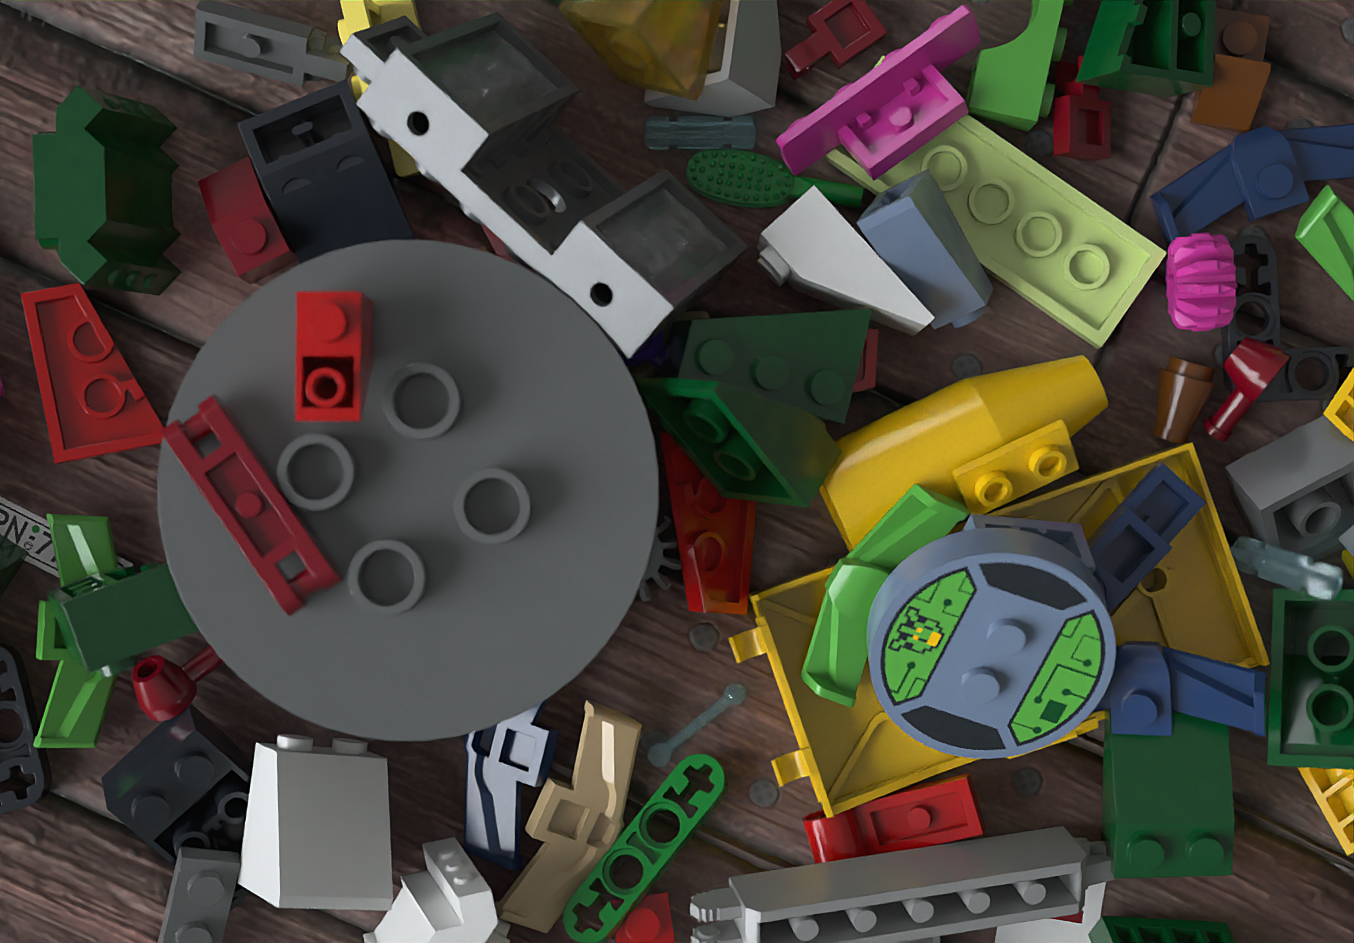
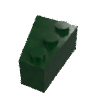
[1075,0,1216,98]
[659,308,873,424]

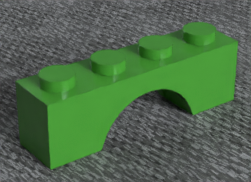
[965,0,1074,132]

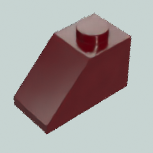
[198,156,298,284]

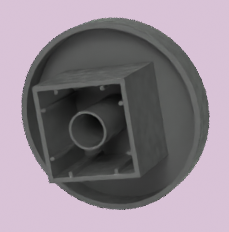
[158,240,659,741]

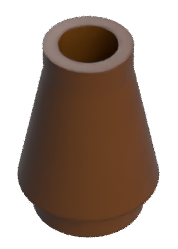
[1152,356,1216,444]

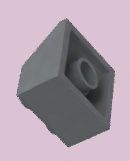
[1225,415,1354,583]

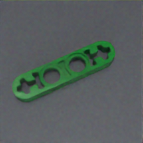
[562,754,728,943]

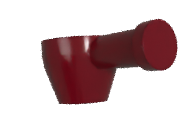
[1203,337,1291,442]
[132,645,225,721]

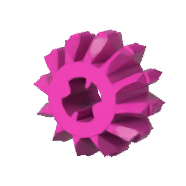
[1165,232,1238,332]

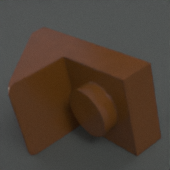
[1190,7,1272,133]

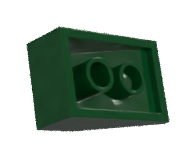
[633,376,842,507]
[1267,588,1354,770]
[1101,709,1235,879]

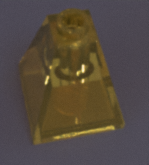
[558,0,723,101]

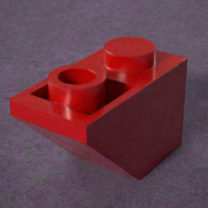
[295,291,373,422]

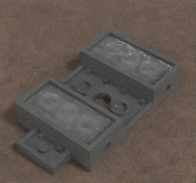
[339,12,749,358]

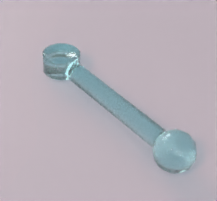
[648,682,747,767]

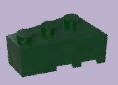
[46,562,199,677]

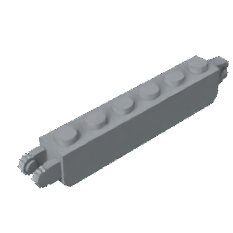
[690,826,1115,943]

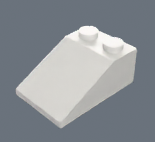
[757,186,935,336]

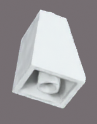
[237,734,393,911]

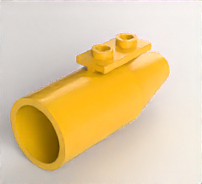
[819,355,1108,552]

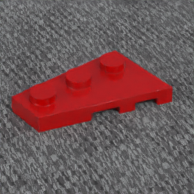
[21,283,164,465]
[660,432,757,615]

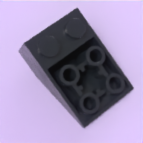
[237,79,416,264]
[101,704,253,913]

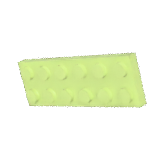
[822,56,1167,349]

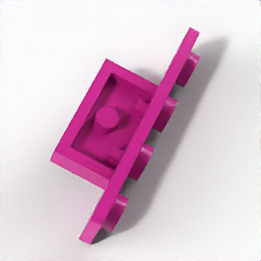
[776,4,981,181]

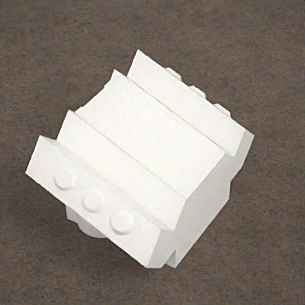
[363,837,510,943]

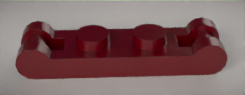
[161,394,343,616]

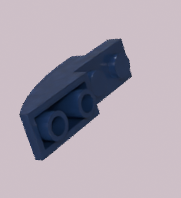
[1087,463,1206,613]

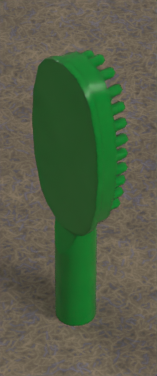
[686,148,864,209]

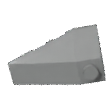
[644,0,782,118]

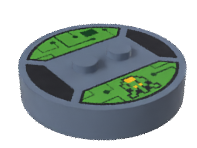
[866,528,1116,759]

